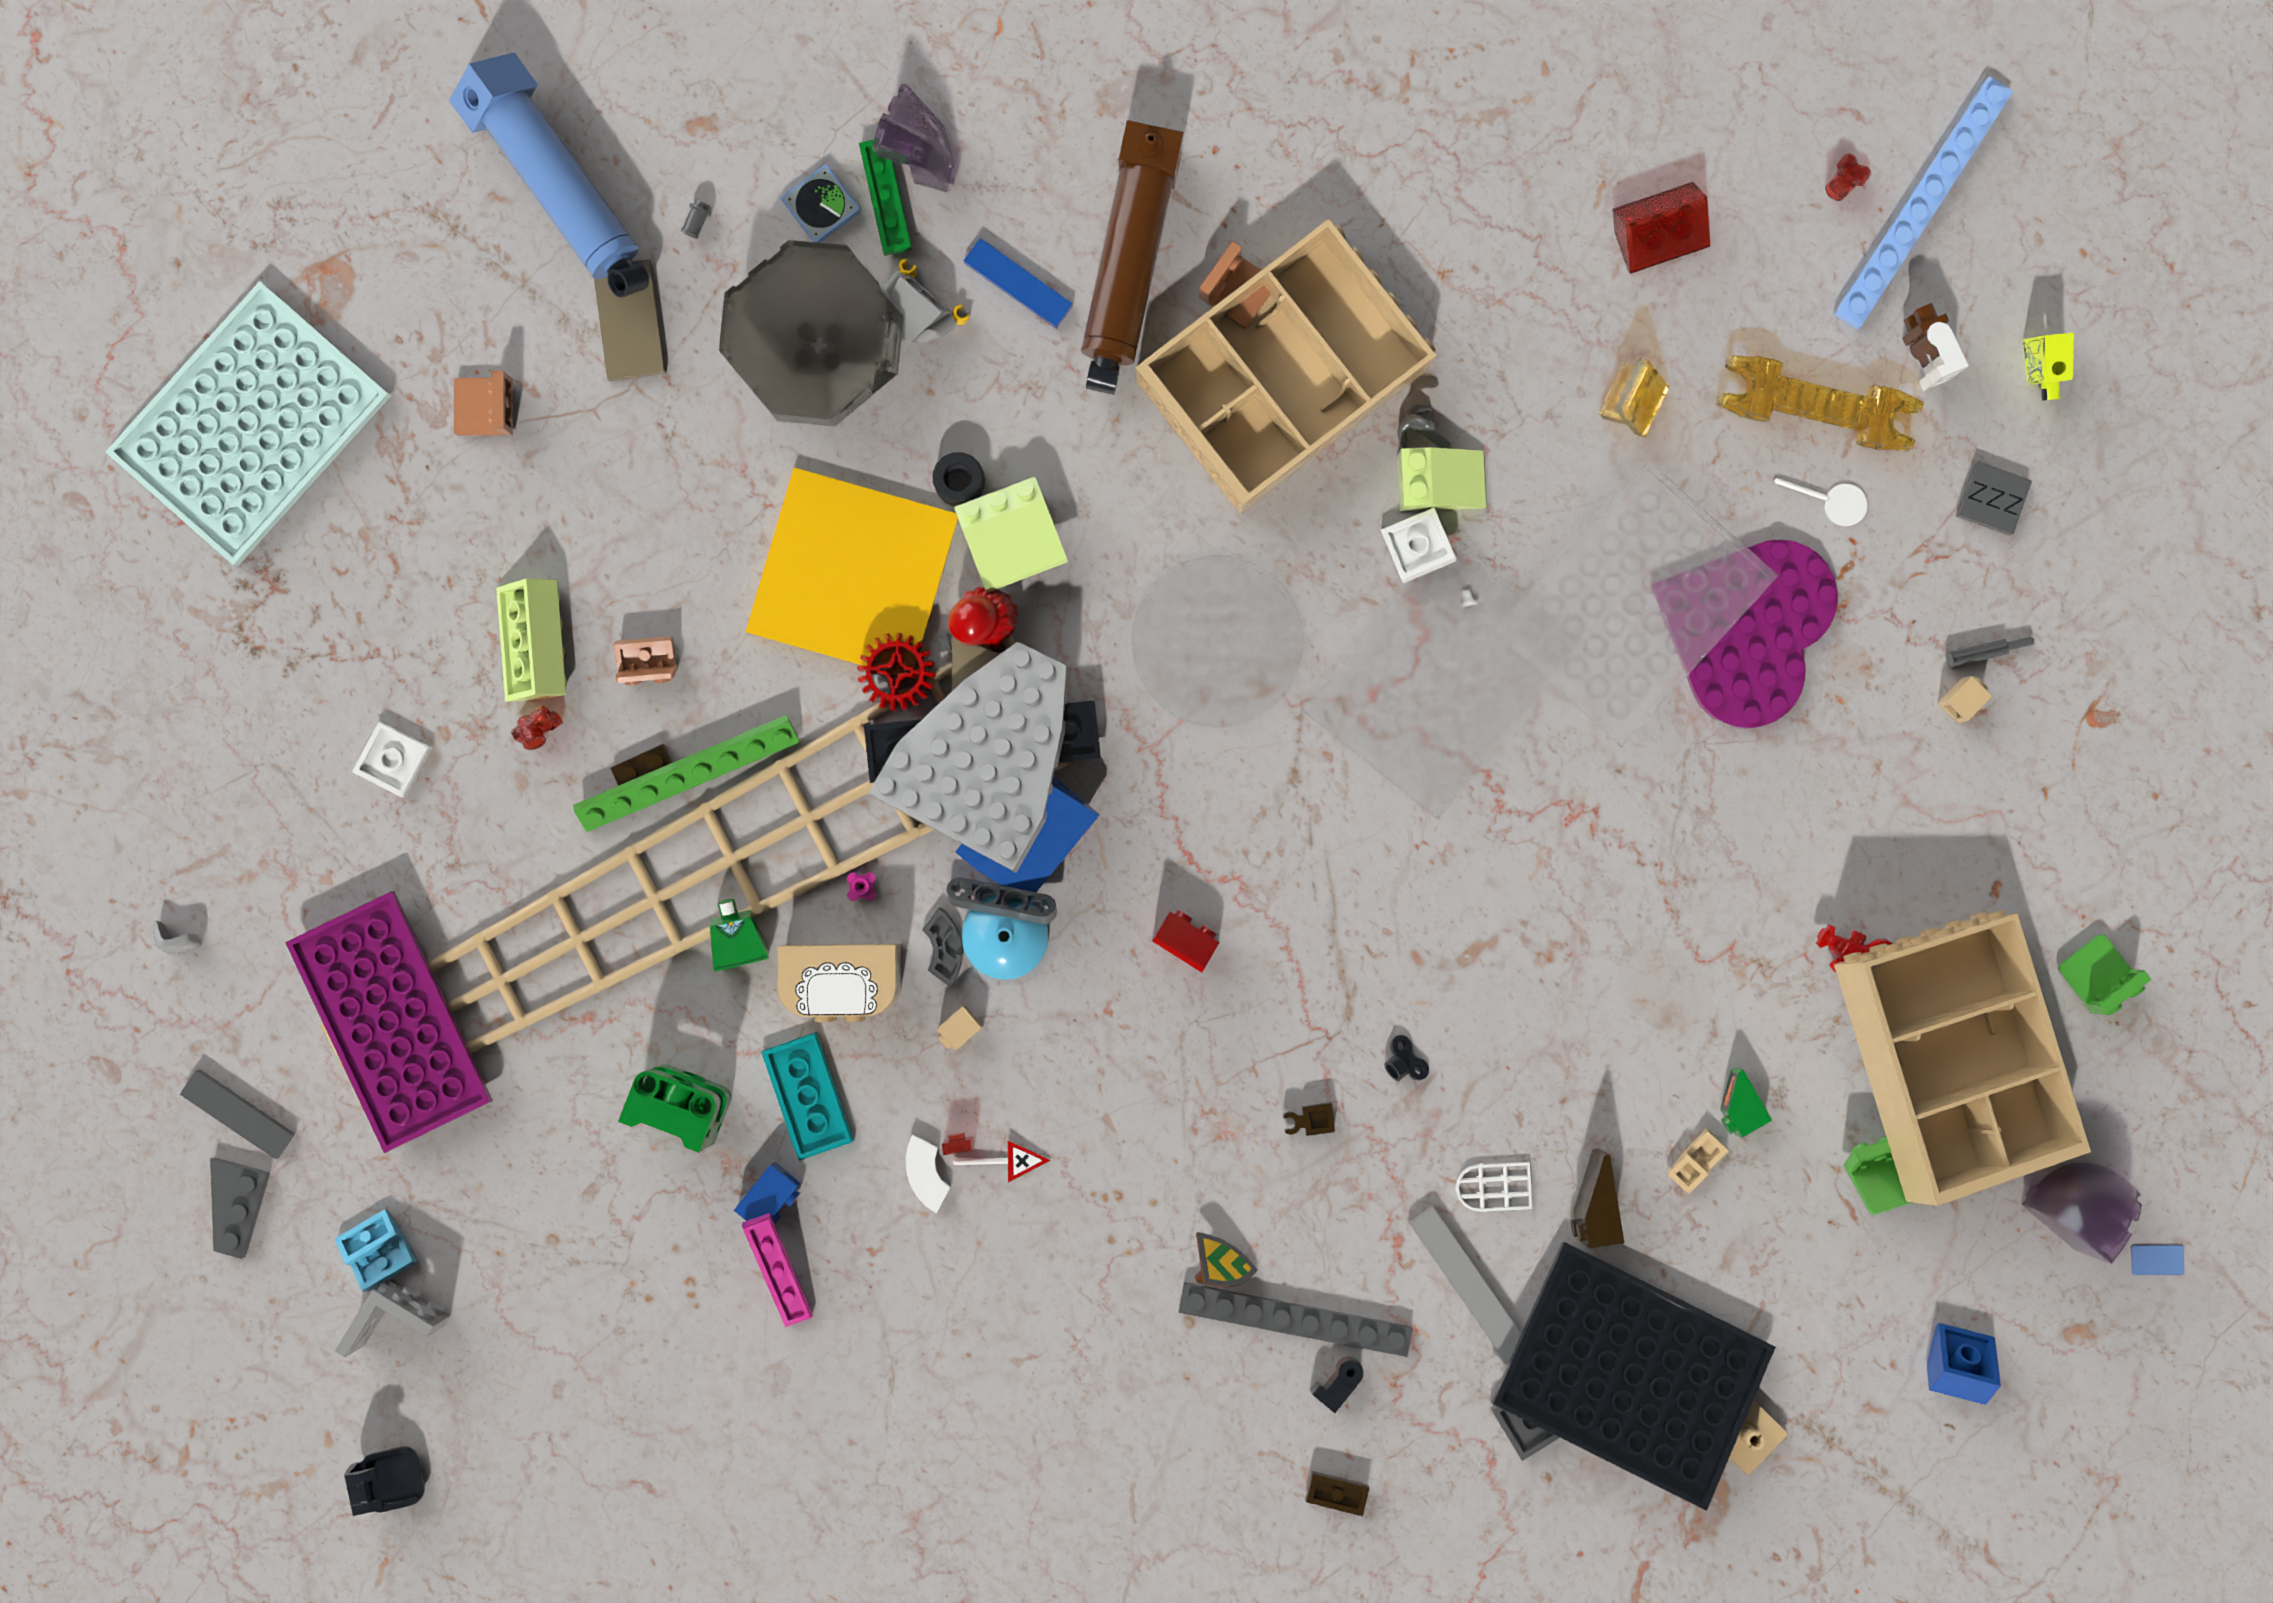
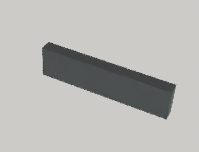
[180,1070,295,1159]

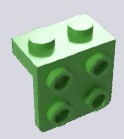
[2058,935,2152,1015]
[1843,1136,1913,1215]

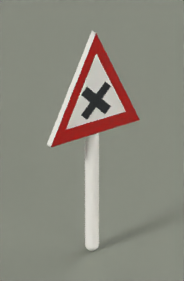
[953,1139,1051,1183]

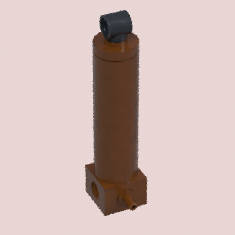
[1081,120,1184,395]

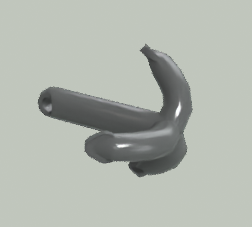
[1397,405,1451,448]

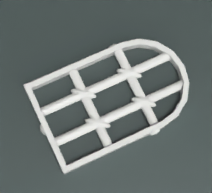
[1455,1162,1532,1212]

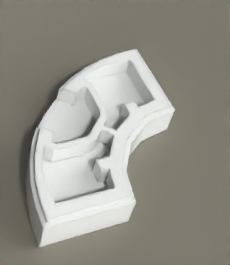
[906,1134,951,1213]

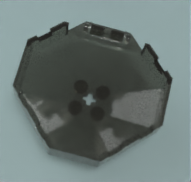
[719,240,903,426]

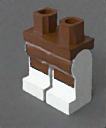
[1902,303,1968,391]

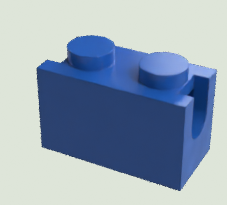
[733,1162,801,1225]

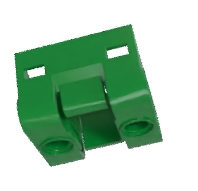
[618,1064,731,1153]

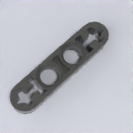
[946,878,1057,924]

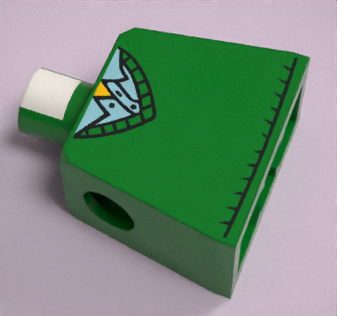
[710,898,769,972]

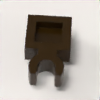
[1282,1102,1335,1136]

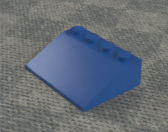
[955,776,1100,892]

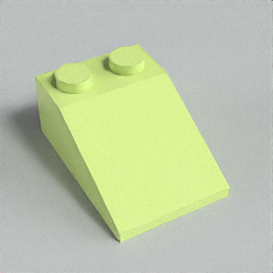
[1397,447,1486,512]

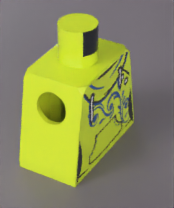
[2023,333,2074,401]

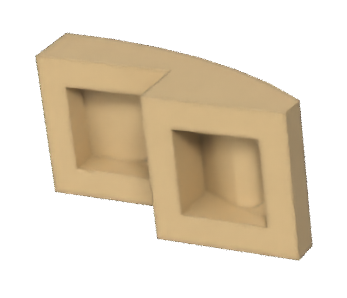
[1667,1128,1729,1194]

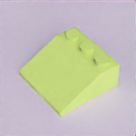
[954,477,1068,593]

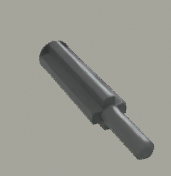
[1946,637,2034,668]

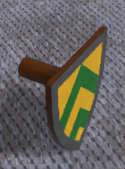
[1195,1232,1258,1288]

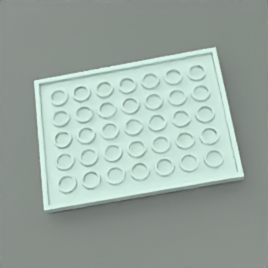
[105,281,391,567]

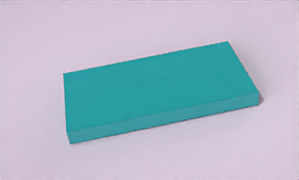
[761,1032,854,1161]

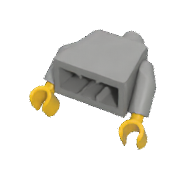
[880,259,970,349]

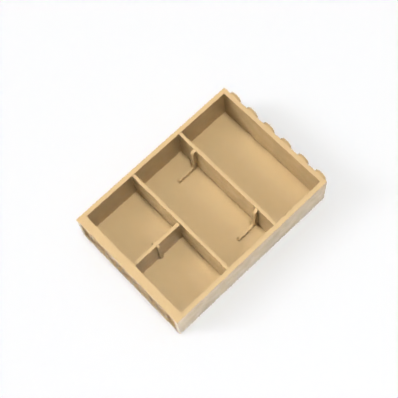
[1135,219,1436,514]
[1834,910,2091,1206]

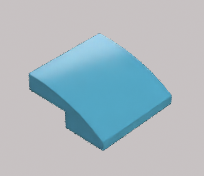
[335,1209,417,1292]

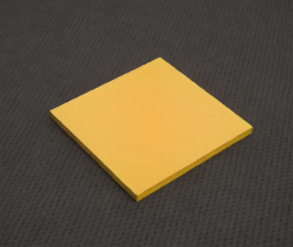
[745,467,959,680]

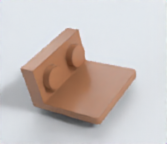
[1199,241,1271,329]
[454,371,513,436]

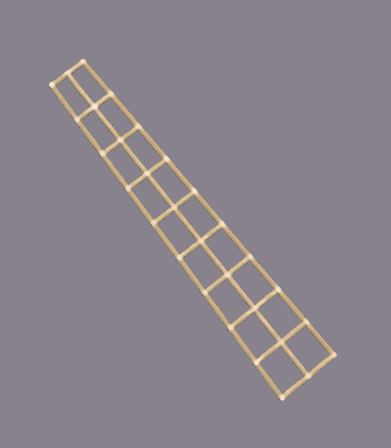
[321,635,1075,1104]

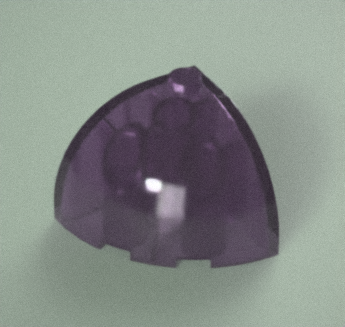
[2021,1163,2142,1264]

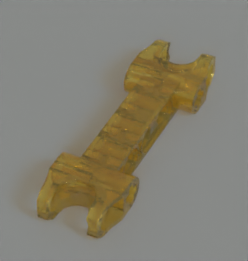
[1716,356,1924,451]

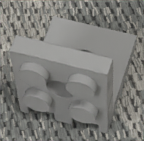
[335,1280,450,1357]

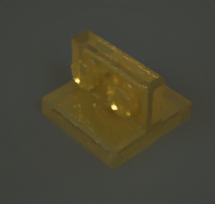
[1598,358,1670,437]

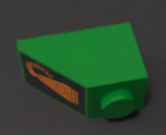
[1720,1067,1773,1138]

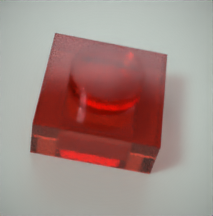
[942,1132,974,1155]

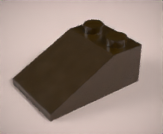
[1571,1148,1625,1249]

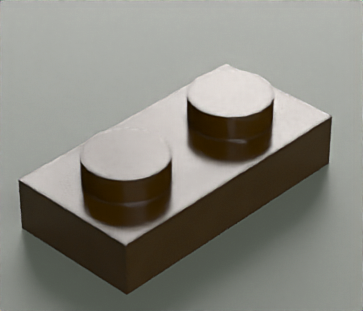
[610,744,673,786]
[1305,1471,1370,1517]

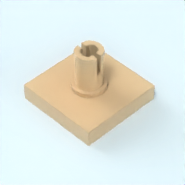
[1729,1400,1788,1476]

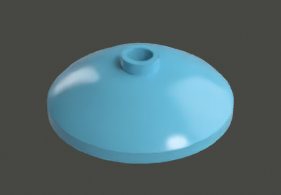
[962,894,1049,979]

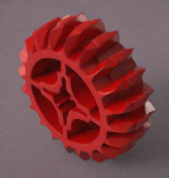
[857,632,936,711]

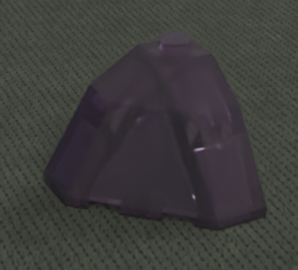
[872,84,958,192]

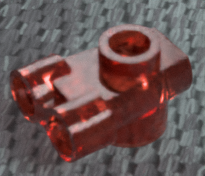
[1825,153,1871,201]
[511,705,563,750]

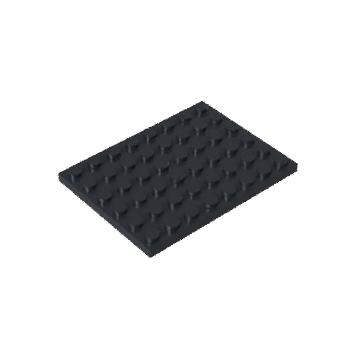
[1491,1242,1776,1511]

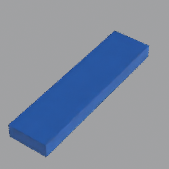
[963,238,1073,329]

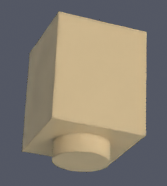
[1938,676,1992,723]
[936,1005,983,1051]

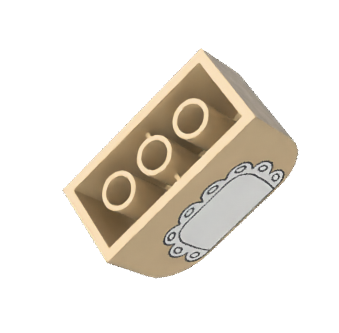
[777,944,902,1022]

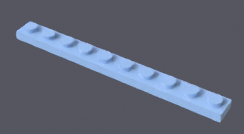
[1834,76,2013,330]

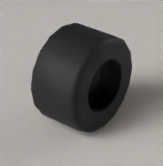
[932,452,985,507]

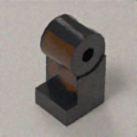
[1310,1356,1364,1413]

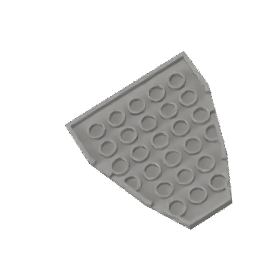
[868,642,1069,873]

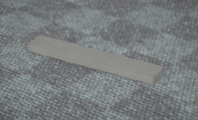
[1409,1206,1521,1365]

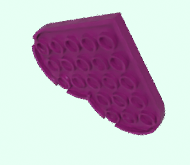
[1650,539,1838,729]

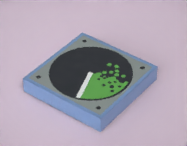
[781,164,861,245]

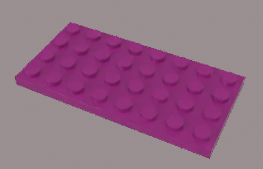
[285,891,493,1153]

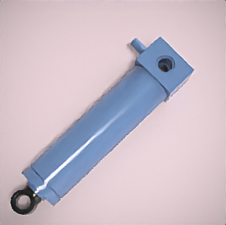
[449,52,649,298]

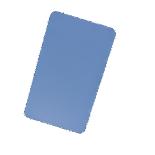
[2131,1245,2184,1275]

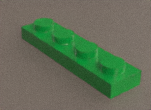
[859,137,912,256]

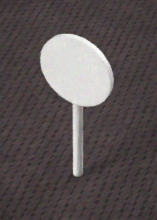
[1774,478,1868,527]

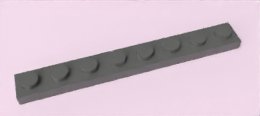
[1178,1282,1413,1357]

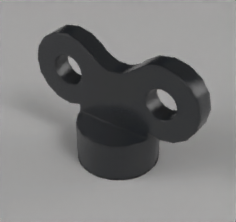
[1384,1035,1429,1081]

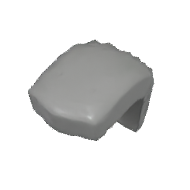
[154,920,201,954]

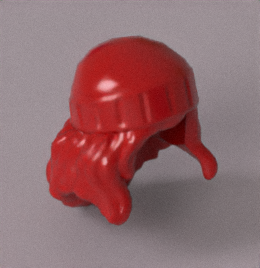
[948,587,1018,651]

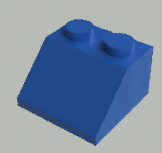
[1927,1323,2001,1405]

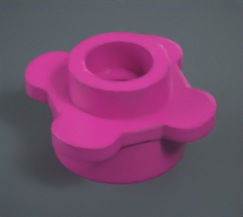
[847,872,876,901]

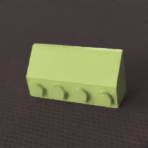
[496,579,567,702]

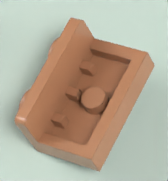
[613,636,678,685]

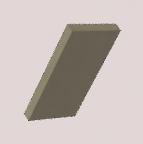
[594,259,666,381]

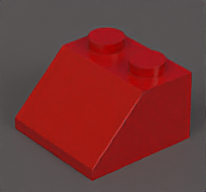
[1151,910,1220,973]

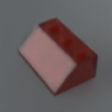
[1612,182,1711,274]

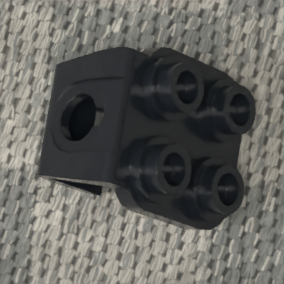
[344,1446,425,1516]

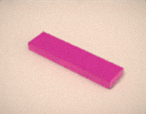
[742,1213,813,1327]

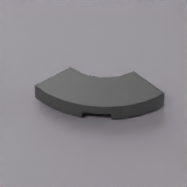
[922,907,963,988]

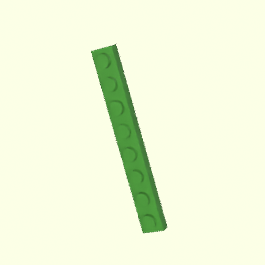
[573,715,800,832]

